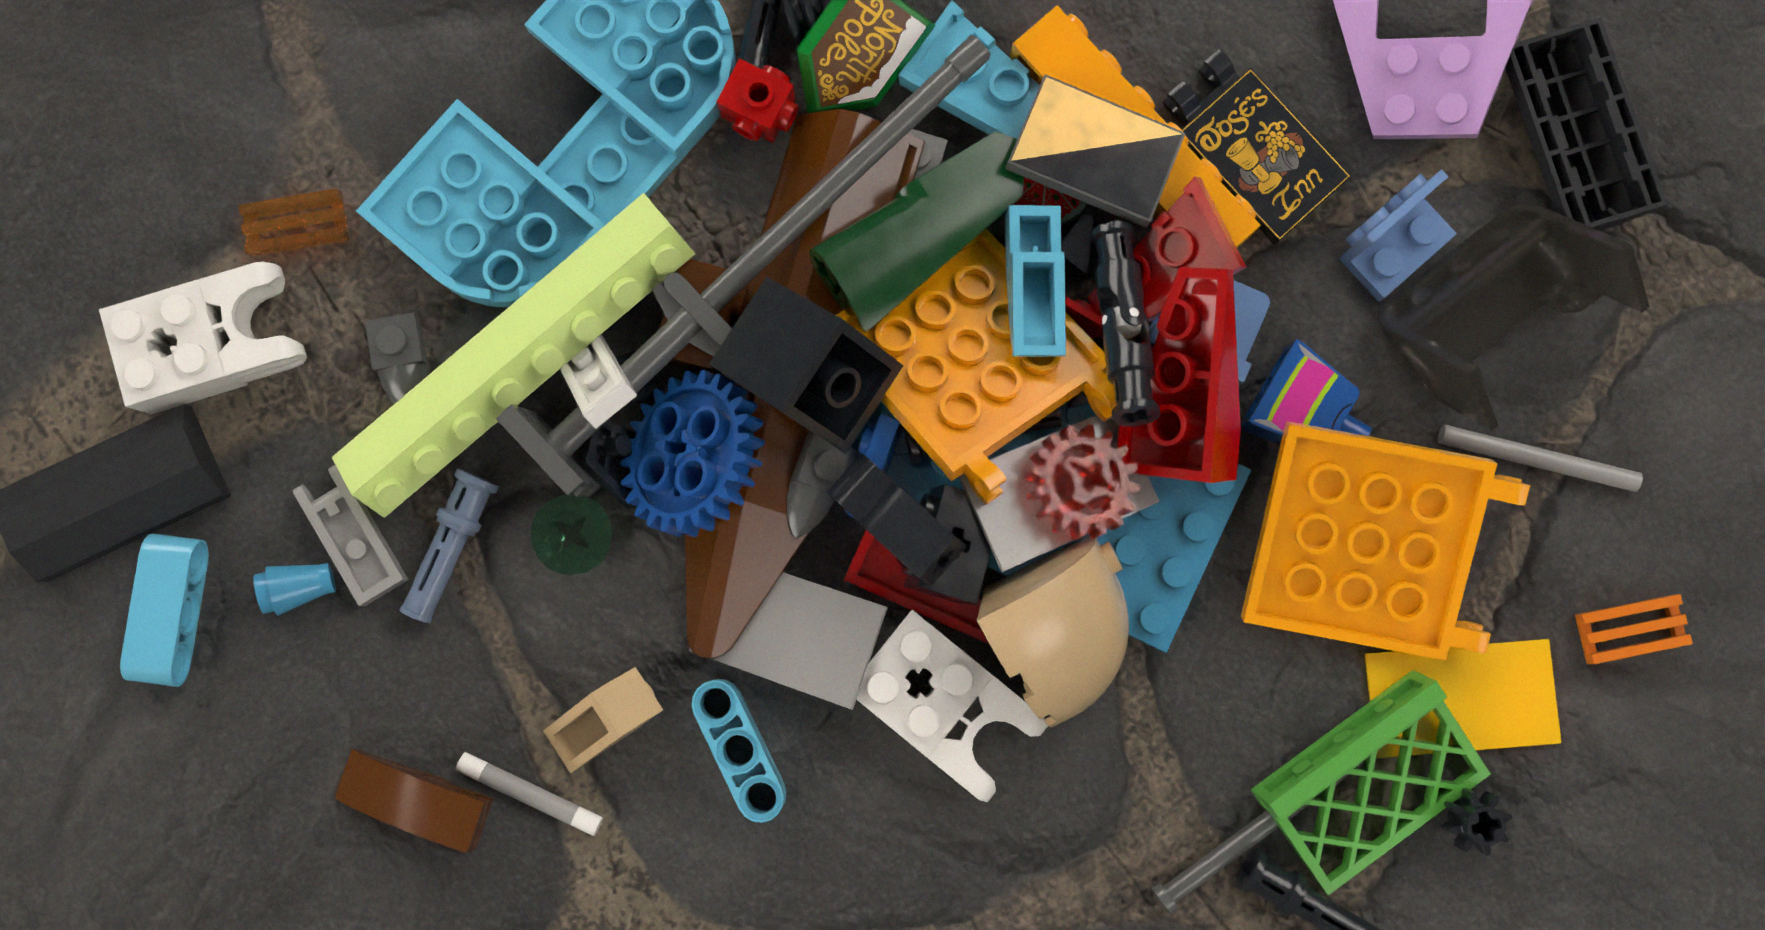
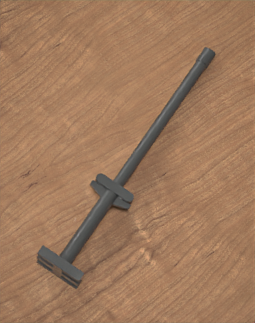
[496,35,991,498]

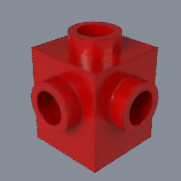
[716,58,799,143]

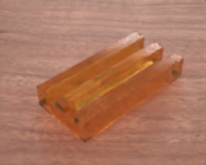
[238,188,349,257]

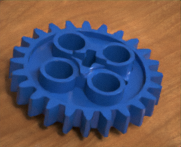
[620,370,765,537]

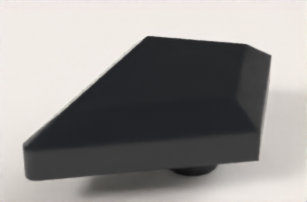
[579,420,637,509]

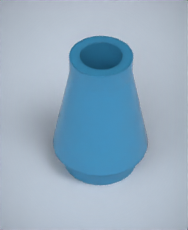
[253,562,336,616]

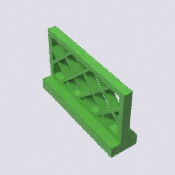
[1251,670,1491,896]

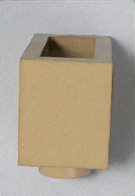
[543,667,663,774]

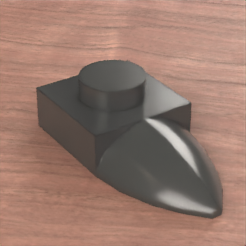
[365,312,428,404]
[787,432,859,538]

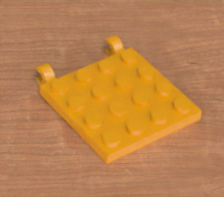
[836,229,1116,505]
[1241,421,1530,661]

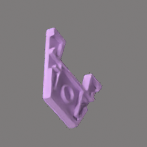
[1333,0,1533,139]

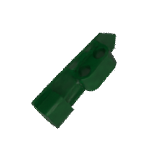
[809,131,1024,333]

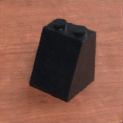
[709,276,904,454]

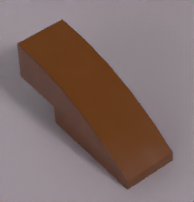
[334,749,494,853]

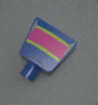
[1240,339,1372,445]

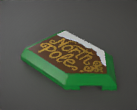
[796,0,936,113]

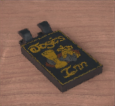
[1162,49,1351,245]

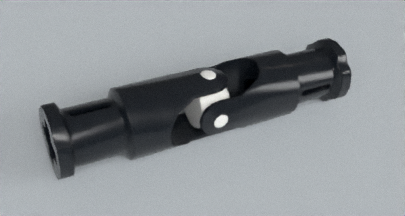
[1090,221,1161,427]

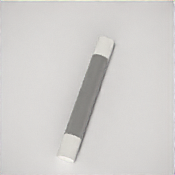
[455,752,603,836]

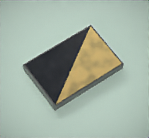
[1005,74,1186,228]

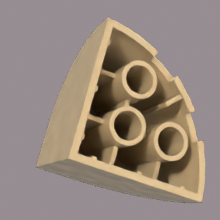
[977,533,1129,727]

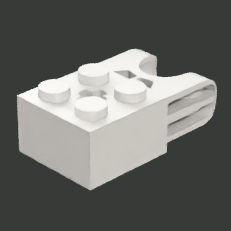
[99,261,307,414]
[856,610,1048,802]

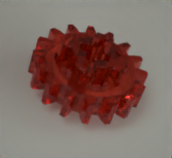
[1024,424,1140,540]

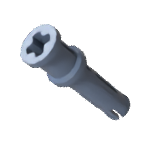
[399,468,500,623]

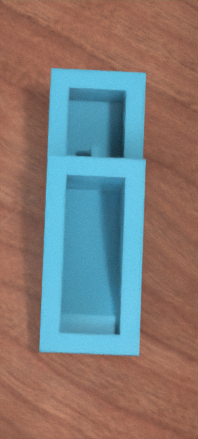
[1005,205,1066,357]

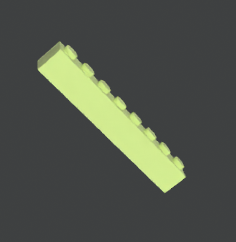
[332,193,695,518]

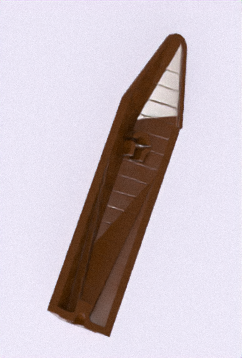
[685,109,925,659]

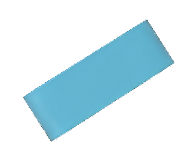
[120,533,209,687]
[692,679,787,823]

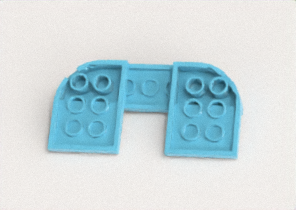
[356,0,736,307]

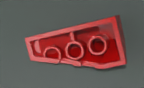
[1115,267,1241,483]

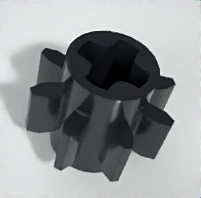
[1440,788,1512,856]

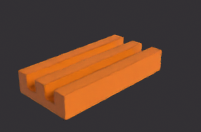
[1575,594,1693,664]

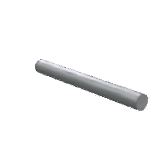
[1438,424,1643,492]

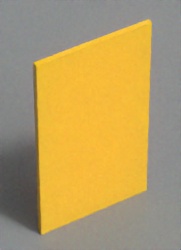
[1365,639,1561,758]

